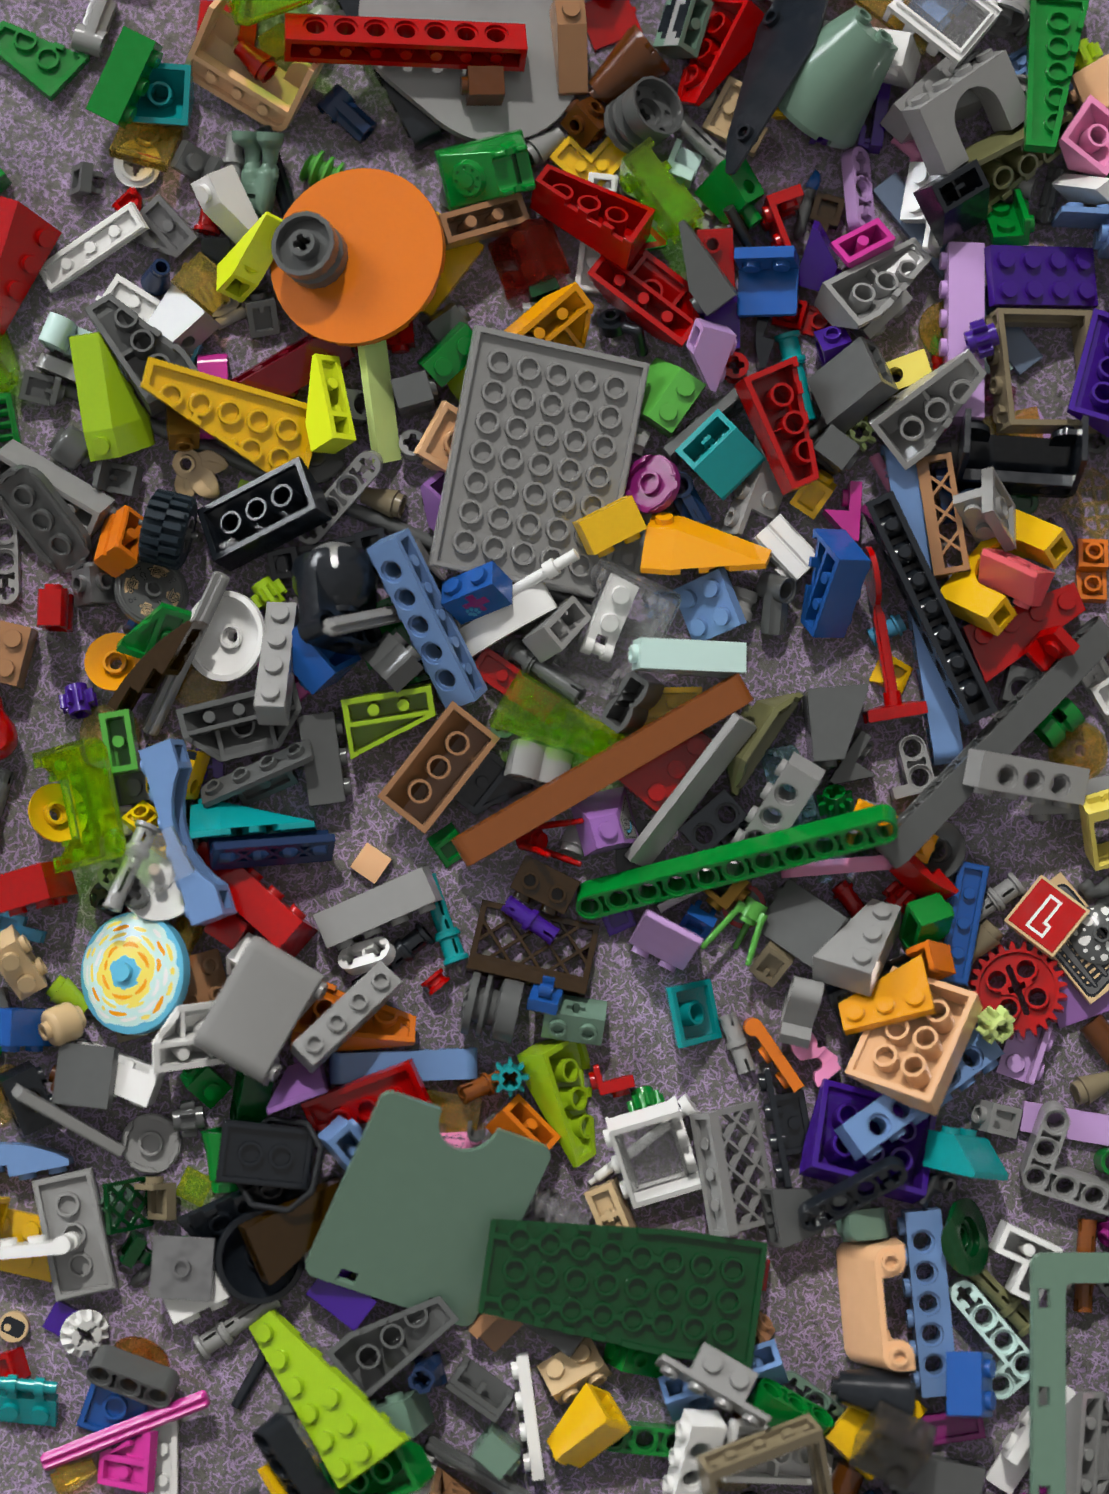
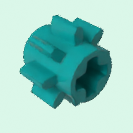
[491,1057,529,1097]

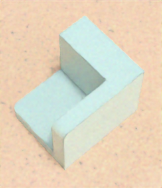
[662,138,702,189]

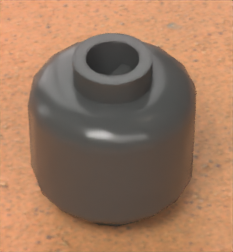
[48,426,90,471]

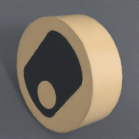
[0,1310,30,1343]

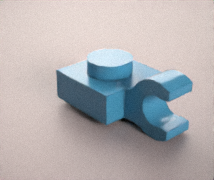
[0,912,47,943]

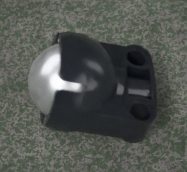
[291,542,382,656]

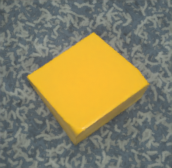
[869,656,913,695]

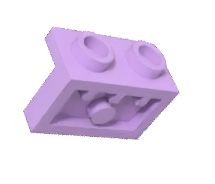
[994,1026,1054,1085]

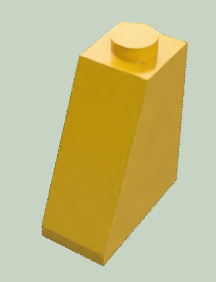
[546,1383,631,1468]

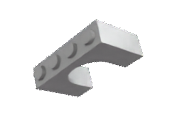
[902,48,1025,176]

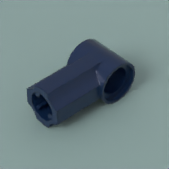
[316,84,377,144]
[672,471,712,524]
[408,1351,448,1394]

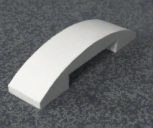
[459,581,558,658]

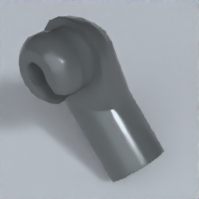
[1078,875,1109,900]

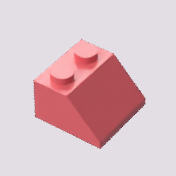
[978,548,1055,610]

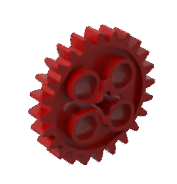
[968,941,1068,1040]

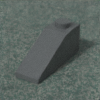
[679,220,739,316]

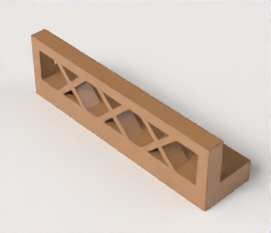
[916,452,971,580]

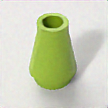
[45,974,88,1013]

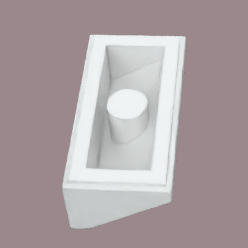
[1052,173,1109,205]

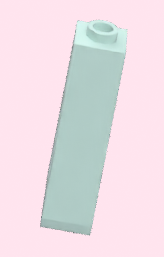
[628,637,747,678]

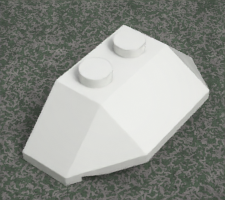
[152,1001,226,1074]

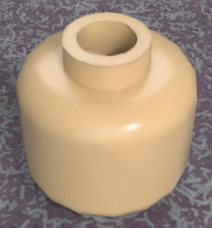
[38,1002,86,1046]

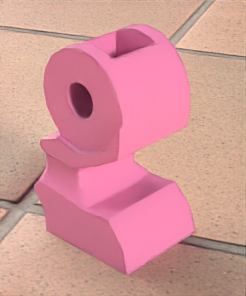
[789,1033,842,1087]

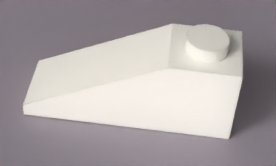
[191,164,259,244]

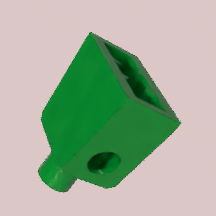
[694,158,764,230]

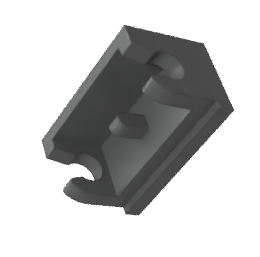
[445,1355,515,1423]

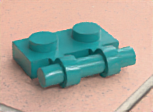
[0,1374,59,1427]

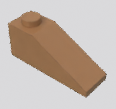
[549,0,588,96]

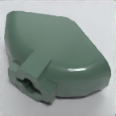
[836,1207,891,1242]

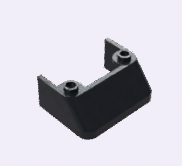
[955,408,1089,498]

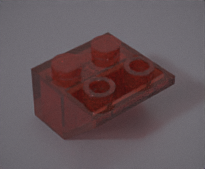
[488,218,571,300]

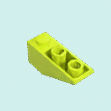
[217,211,283,303]

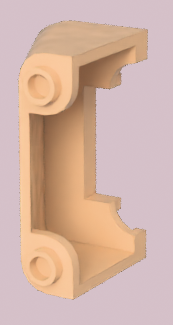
[836,1236,916,1372]

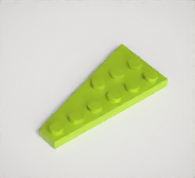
[248,1309,411,1489]

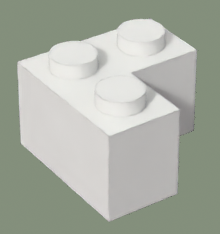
[989,1219,1063,1303]

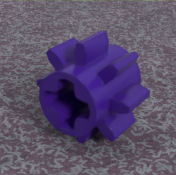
[964,318,1000,359]
[58,682,98,719]

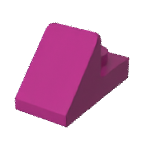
[822,481,863,543]

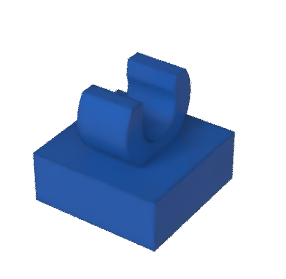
[678,899,717,941]
[526,975,564,1015]

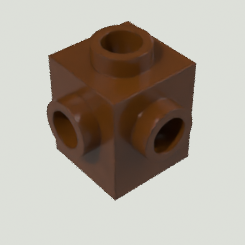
[560,96,607,149]

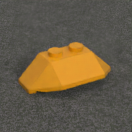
[504,282,594,348]

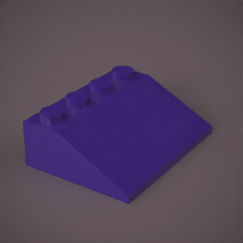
[1067,308,1109,438]
[799,1079,937,1204]

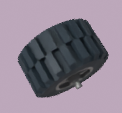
[138,488,198,571]

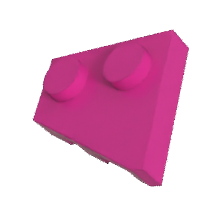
[97,1430,158,1493]

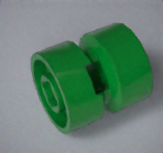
[1033,697,1085,749]

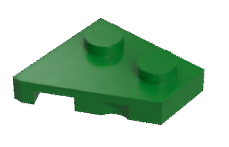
[116,602,192,659]

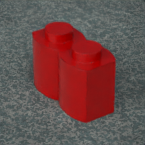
[36,584,74,632]

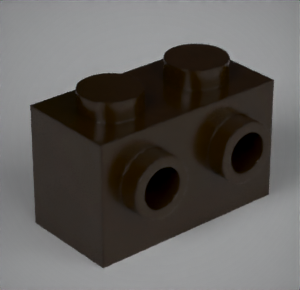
[510,855,580,917]

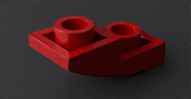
[771,299,831,338]
[889,854,959,900]

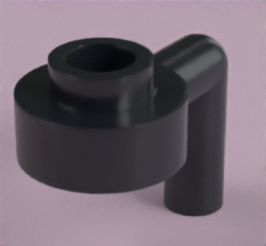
[597,308,648,357]

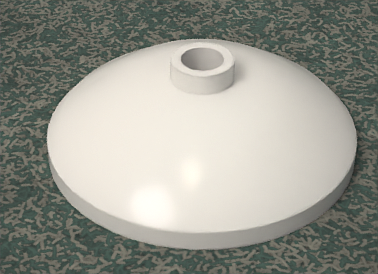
[190,590,265,682]

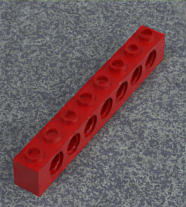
[284,13,528,72]

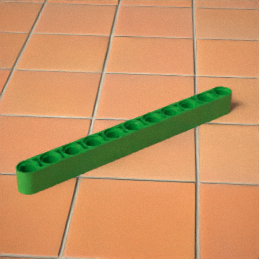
[576,804,899,920]

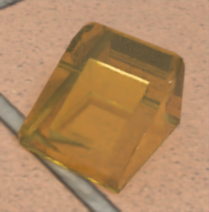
[257,22,284,62]

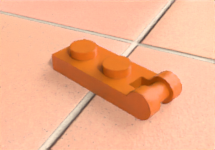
[743,1017,804,1093]

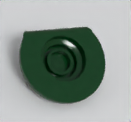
[941,1198,989,1276]

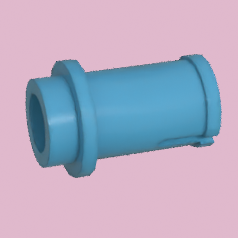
[866,614,907,647]

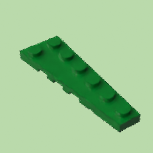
[1023,0,1089,154]

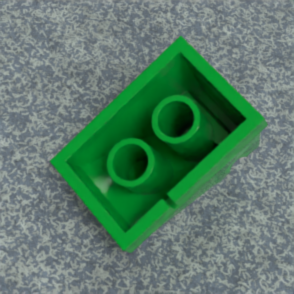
[434,129,536,211]

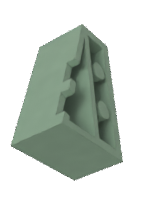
[368,1389,435,1438]

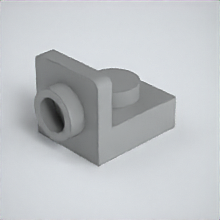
[970,1098,1023,1139]

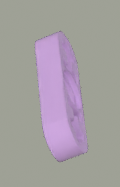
[841,146,875,231]

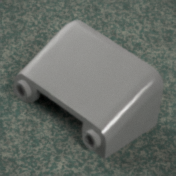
[193,936,329,1086]

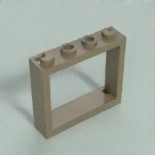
[985,308,1098,434]
[696,1413,833,1494]

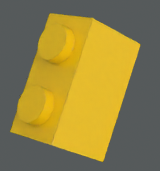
[572,495,647,558]

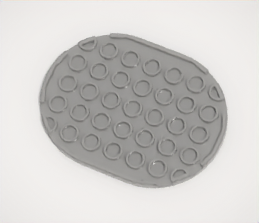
[358,0,574,142]

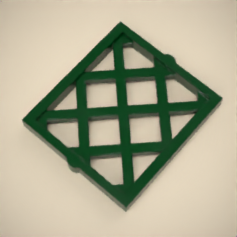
[103,1175,154,1235]

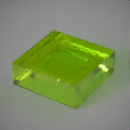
[176,1166,211,1207]

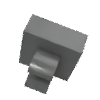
[69,161,104,198]

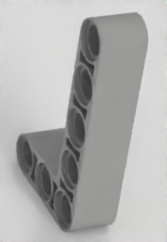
[1019,1100,1109,1216]

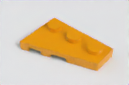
[838,954,936,1036]

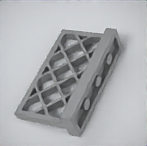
[689,1101,772,1236]

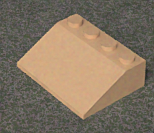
[845,966,983,1116]

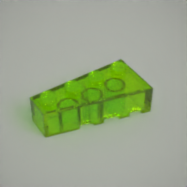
[488,670,625,757]

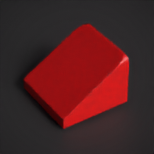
[0,1346,31,1378]

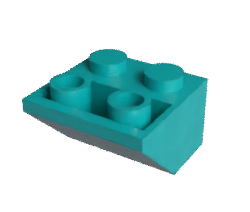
[675,409,766,501]

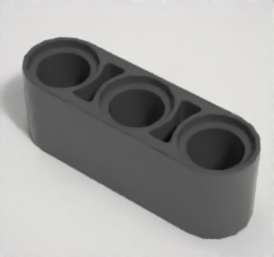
[86,1345,180,1409]

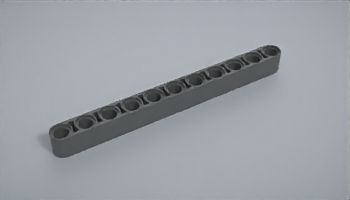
[876,616,1109,868]

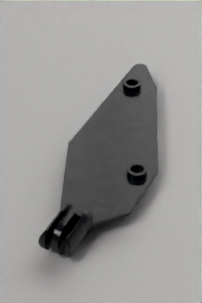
[725,0,828,176]

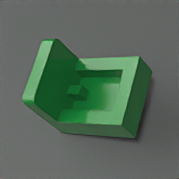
[179,1066,232,1109]

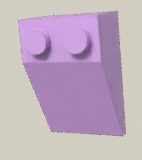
[628,910,703,973]

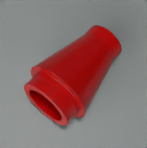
[233,39,278,83]

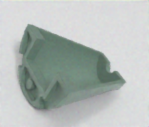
[778,5,898,149]

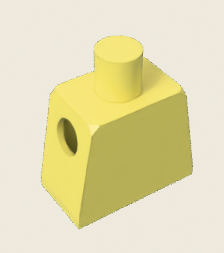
[886,348,932,400]

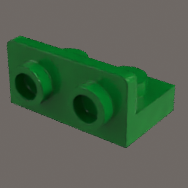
[984,188,1035,246]

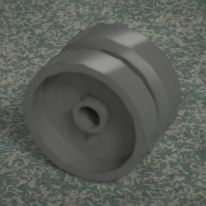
[271,211,348,289]

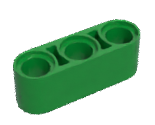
[745,1378,834,1436]
[606,1420,676,1457]

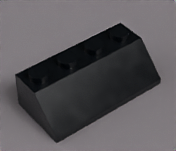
[197,456,333,572]

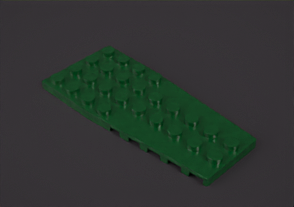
[478,1219,768,1368]

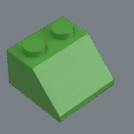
[639,357,706,438]

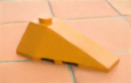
[640,512,772,575]

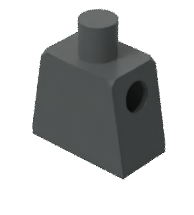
[760,1188,834,1248]

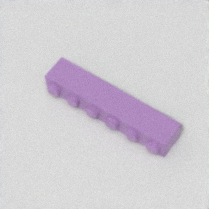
[938,242,985,425]

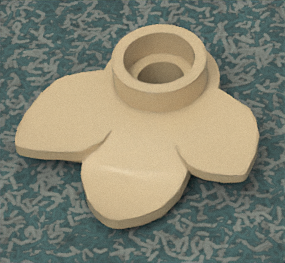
[172,449,229,498]

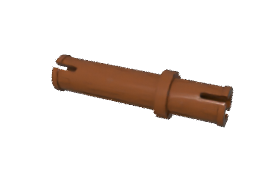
[1073,1218,1098,1313]

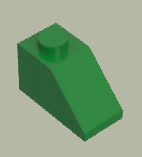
[898,892,954,959]

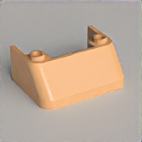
[184,0,325,132]

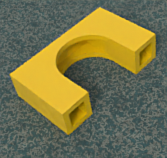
[940,509,1074,636]

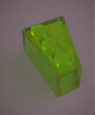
[619,137,705,244]

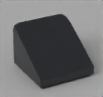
[201,238,233,272]

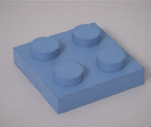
[673,567,747,640]

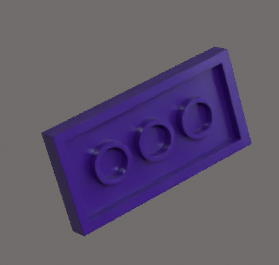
[984,245,1098,309]

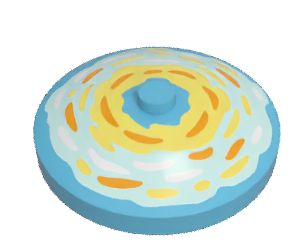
[81,912,190,1035]

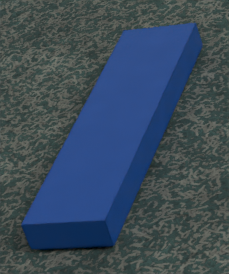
[939,861,990,986]

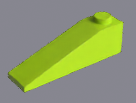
[69,332,156,462]
[517,1039,596,1167]

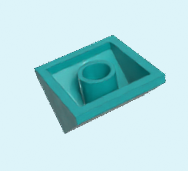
[133,63,194,126]
[665,978,722,1048]

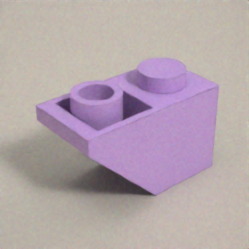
[686,317,737,392]

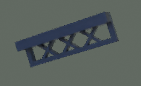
[207,829,336,870]

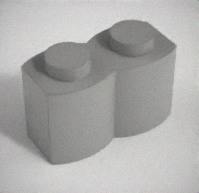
[503,735,573,787]

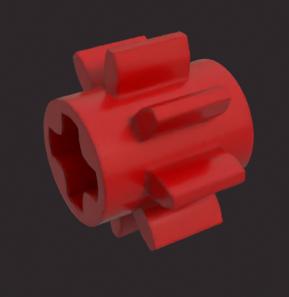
[882,880,919,915]

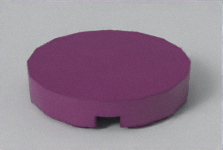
[624,454,680,514]

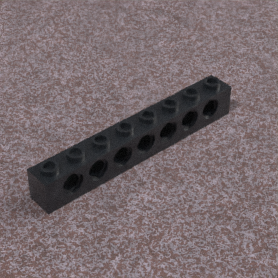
[861,490,998,727]

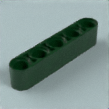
[230,1070,273,1122]

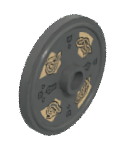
[114,557,189,624]

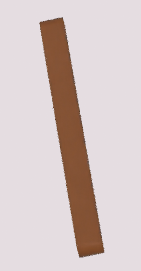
[451,672,754,867]

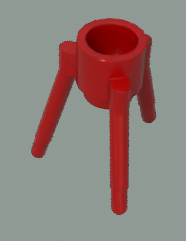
[516,818,584,867]

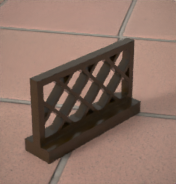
[466,899,600,998]

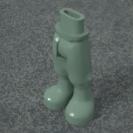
[232,130,284,219]

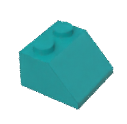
[923,1125,1009,1181]

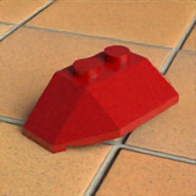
[586,250,699,348]

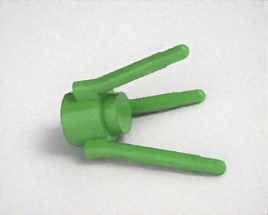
[700,896,768,966]

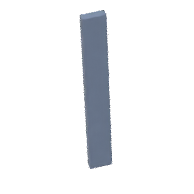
[873,172,1043,377]

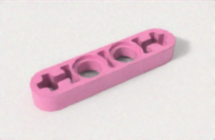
[781,855,892,878]

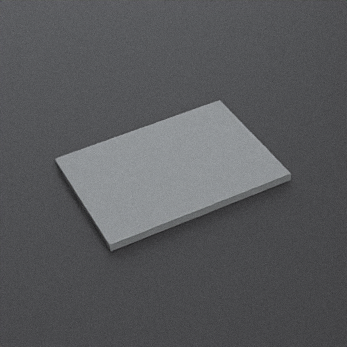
[428,325,650,599]

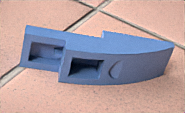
[0,1142,74,1181]

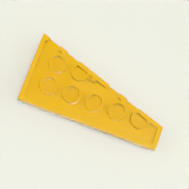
[140,357,313,473]

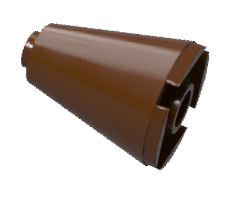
[588,24,671,105]

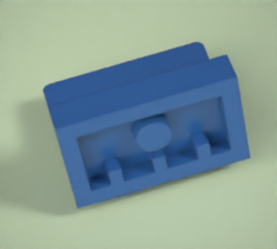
[734,245,800,318]

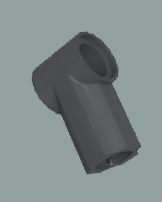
[757,572,797,635]

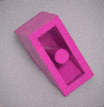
[830,218,896,268]

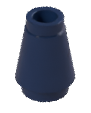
[141,259,170,296]

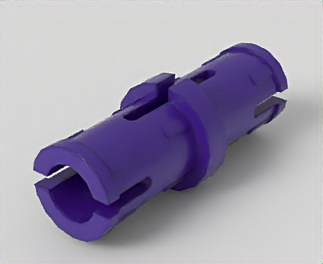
[500,895,561,945]

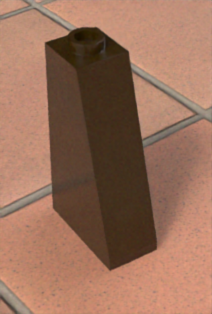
[238,1176,342,1285]

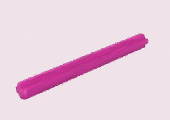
[40,1390,210,1470]

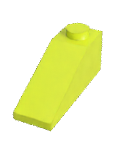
[305,353,357,454]

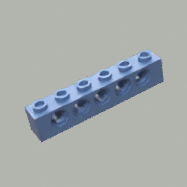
[366,528,488,709]
[834,1028,1004,1160]
[896,1206,955,1398]

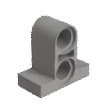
[888,735,937,801]
[778,976,824,1049]

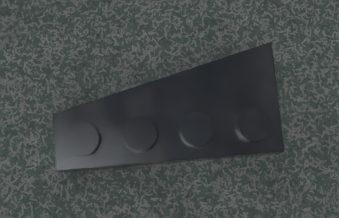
[177,1184,310,1245]

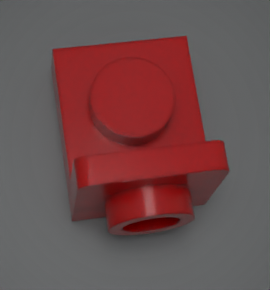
[1024,625,1080,672]

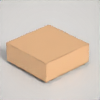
[350,842,392,884]

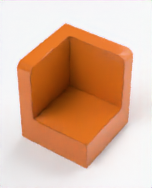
[905,940,956,981]

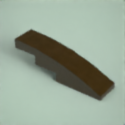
[107,620,208,711]

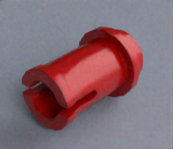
[831,879,865,919]

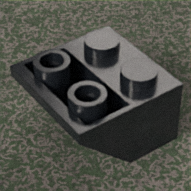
[913,159,990,247]

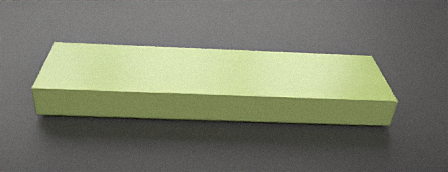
[357,340,402,463]

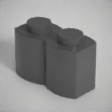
[360,630,423,693]
[601,671,664,735]

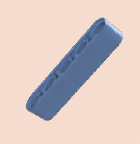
[329,1047,478,1084]

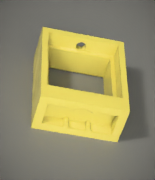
[1079,789,1109,871]

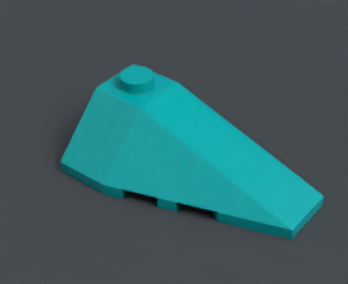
[189,798,317,843]

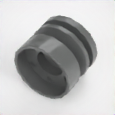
[604,76,684,156]
[460,971,525,1044]

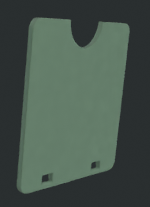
[305,1090,551,1326]

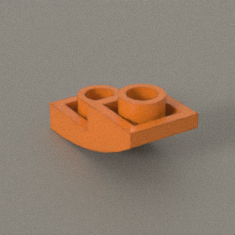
[1075,538,1109,604]

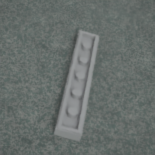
[624,713,757,866]

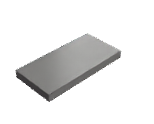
[31,1167,118,1302]

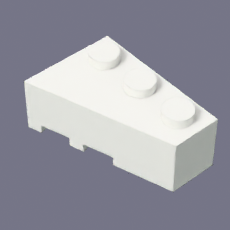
[76,1038,166,1108]

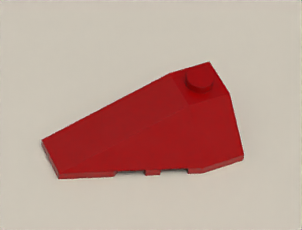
[677,0,765,106]

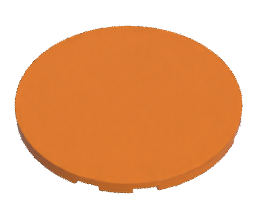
[270,168,446,347]

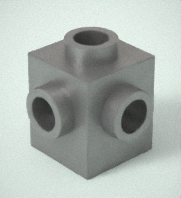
[71,562,117,607]

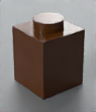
[460,66,505,106]

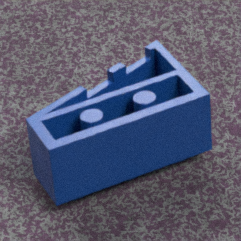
[800,528,871,638]

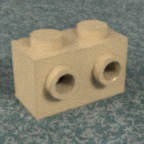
[0,924,48,1001]

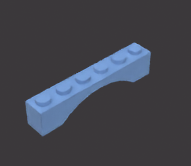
[138,739,237,926]

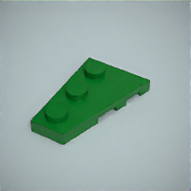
[0,20,91,102]

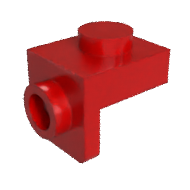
[588,1064,636,1098]

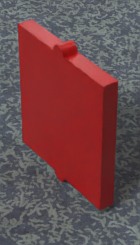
[585,0,642,51]

